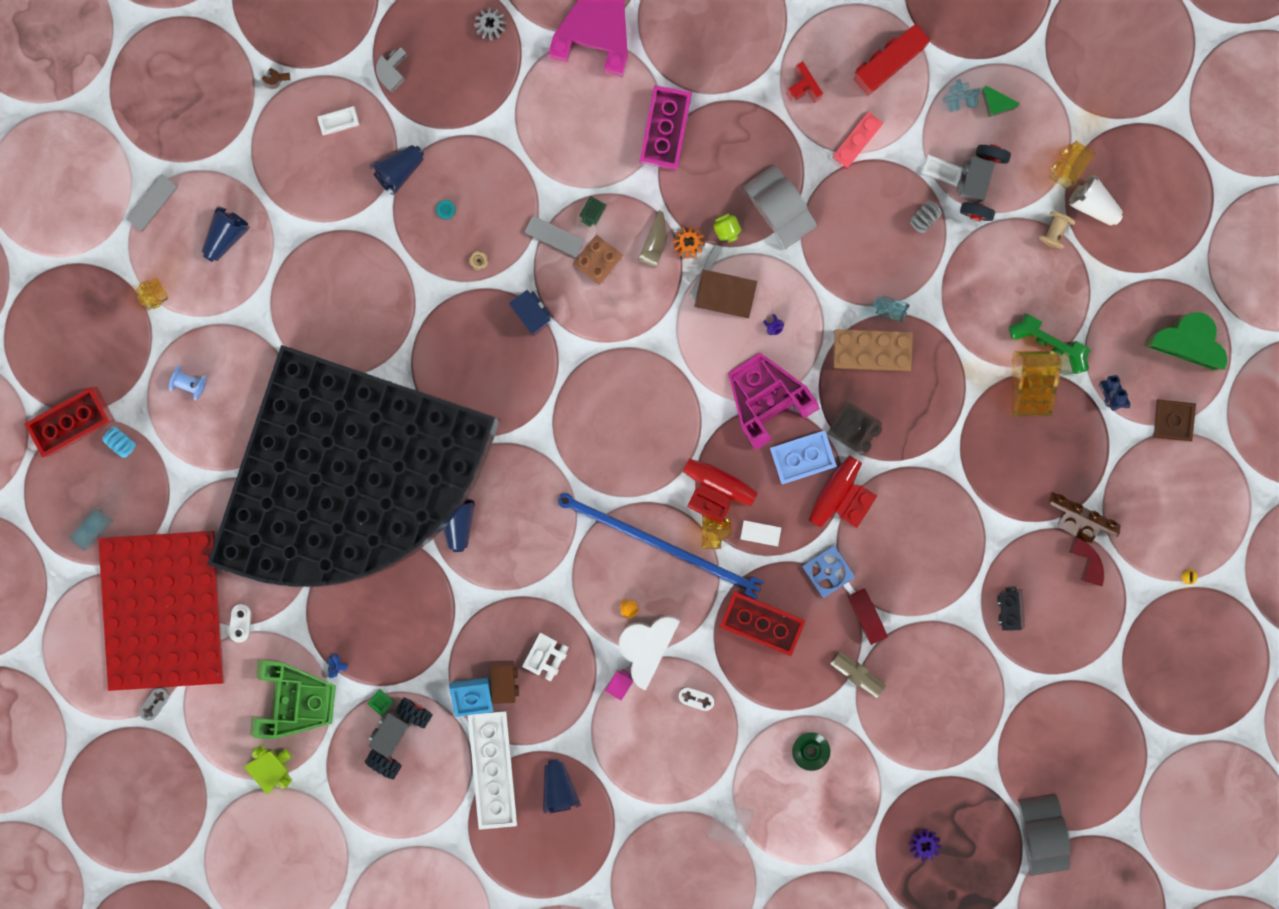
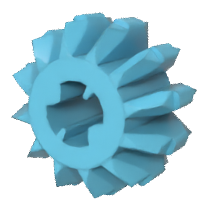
[102,426,136,458]

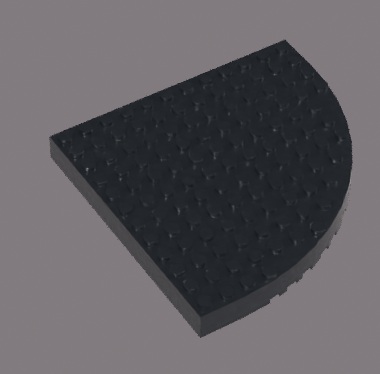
[208,345,500,587]

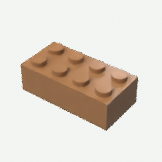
[832,329,913,372]

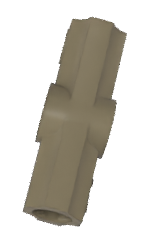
[830,650,886,698]

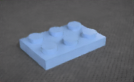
[770,430,837,484]

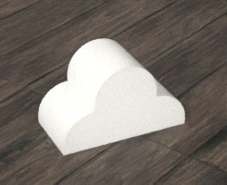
[619,615,680,691]

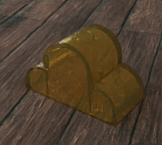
[1011,351,1062,416]

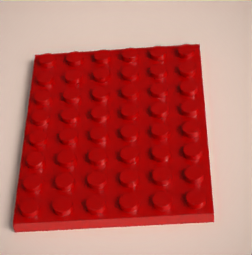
[98,531,224,691]

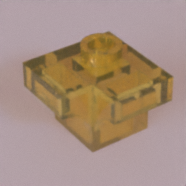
[702,515,731,549]

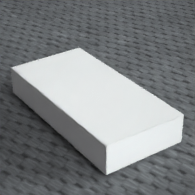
[317,106,360,136]
[921,154,962,187]
[740,520,781,546]

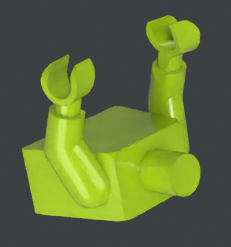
[244,744,293,795]

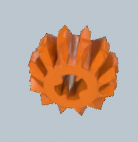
[673,226,705,259]

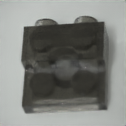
[827,402,882,456]

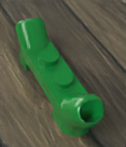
[1009,313,1091,374]

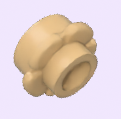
[469,251,488,270]

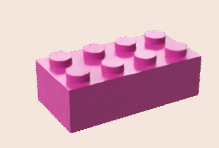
[640,85,692,171]

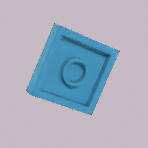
[449,677,493,717]

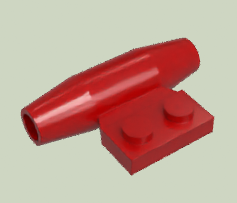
[808,455,877,528]
[683,458,758,524]

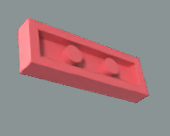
[833,111,883,169]

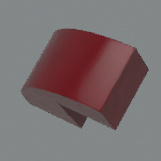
[1070,538,1104,587]
[847,588,888,645]

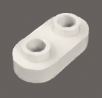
[230,604,252,643]

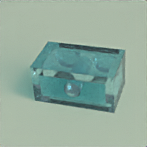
[69,509,114,551]

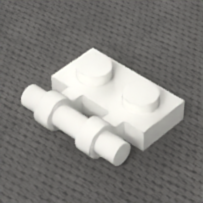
[522,632,569,681]

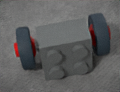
[956,144,1011,222]

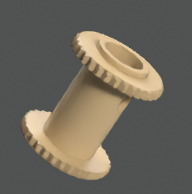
[1039,211,1075,249]

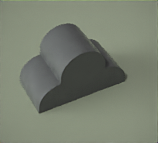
[1018,794,1071,876]

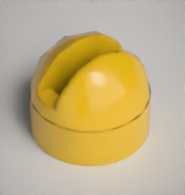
[1181,569,1198,584]

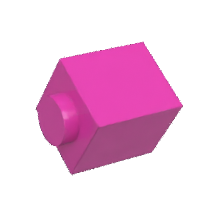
[605,669,633,701]

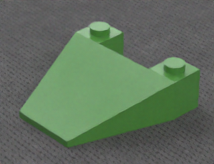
[250,659,336,739]

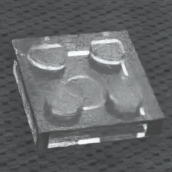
[706,800,754,848]

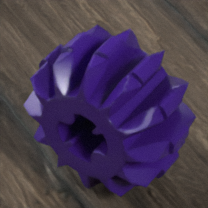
[909,828,942,862]

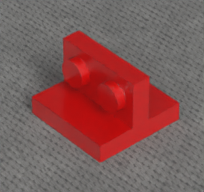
[786,61,823,103]

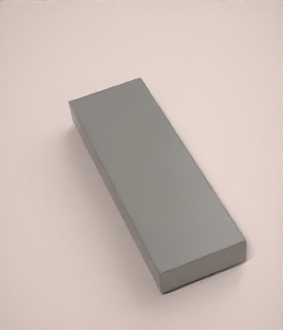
[127,175,178,232]
[524,216,585,258]
[689,245,722,300]

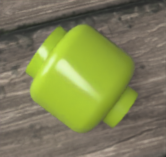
[713,213,742,243]

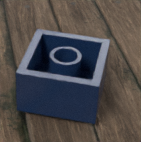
[509,290,552,336]

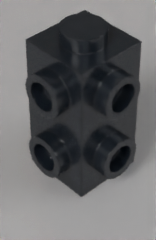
[997,586,1025,631]

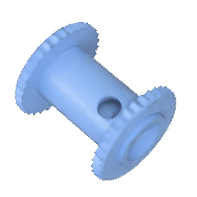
[169,365,207,400]

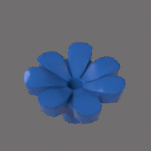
[328,653,347,678]

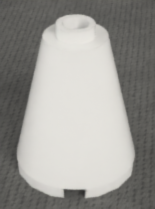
[1069,175,1123,226]

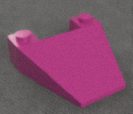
[548,0,628,77]
[728,353,820,450]

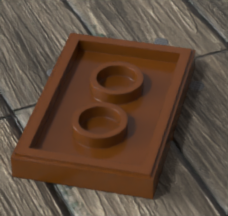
[694,269,757,318]

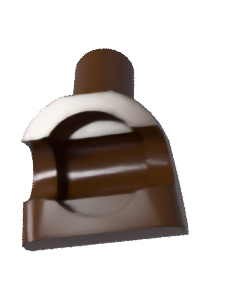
[261,68,290,89]

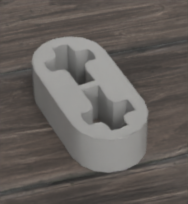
[140,688,170,721]

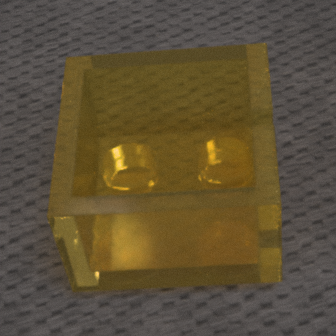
[1049,141,1096,190]

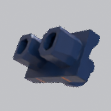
[1099,375,1131,411]

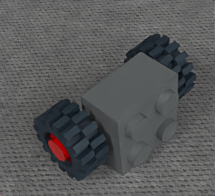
[364,697,433,780]

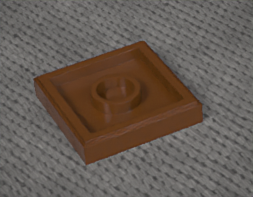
[1153,399,1196,442]

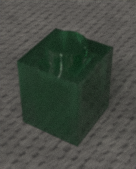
[579,196,607,227]

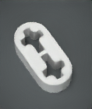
[679,687,714,711]

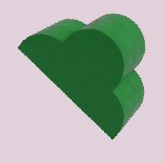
[1144,312,1228,371]

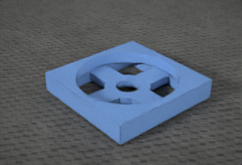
[802,545,855,598]

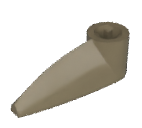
[638,210,666,268]

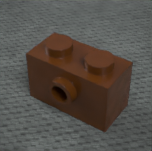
[490,660,519,704]

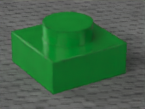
[367,689,395,716]

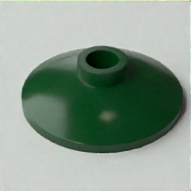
[792,732,831,771]

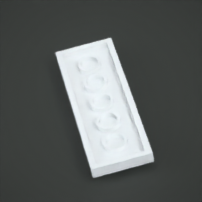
[468,711,517,830]

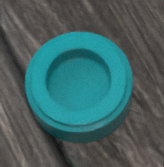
[436,200,456,220]

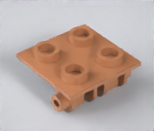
[573,235,624,285]

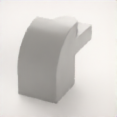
[376,47,408,93]

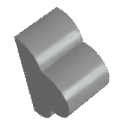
[742,165,817,249]

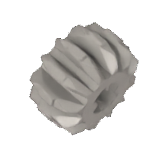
[474,7,507,41]
[910,201,942,234]

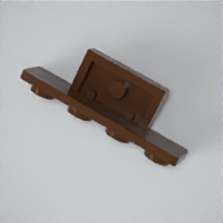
[1049,492,1121,544]

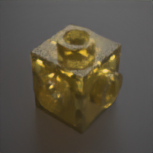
[136,277,168,311]

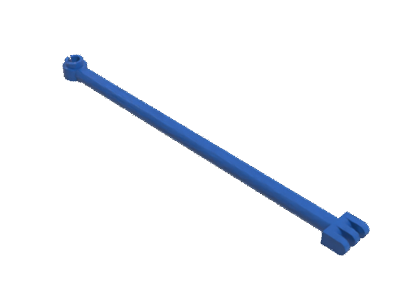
[558,493,764,599]

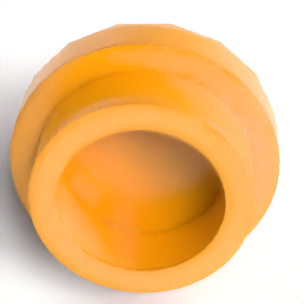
[620,599,639,619]

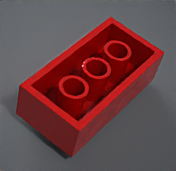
[853,23,930,96]
[24,387,115,458]
[720,591,806,656]

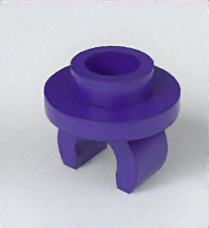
[763,314,784,335]

